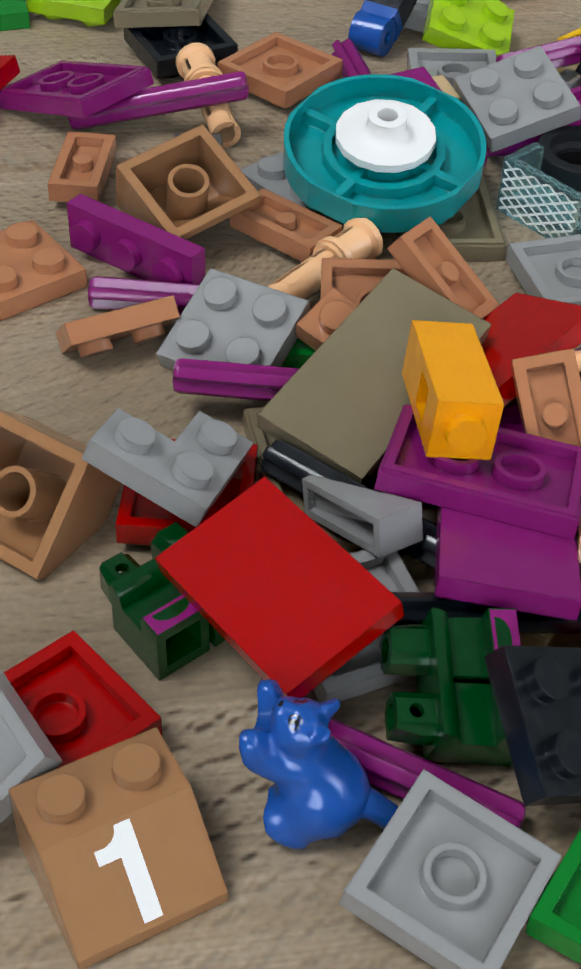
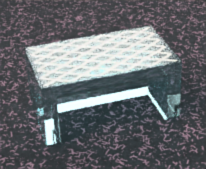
[496,142,581,239]

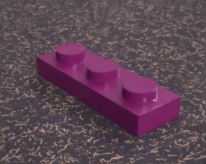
[67,194,206,284]

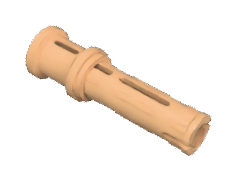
[175,43,241,148]
[267,218,383,299]

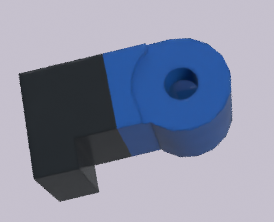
[348,0,417,57]

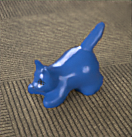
[239,679,399,849]

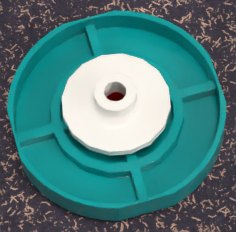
[283,74,487,233]

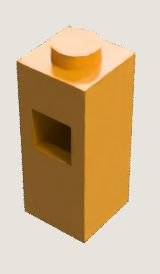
[402,320,504,460]

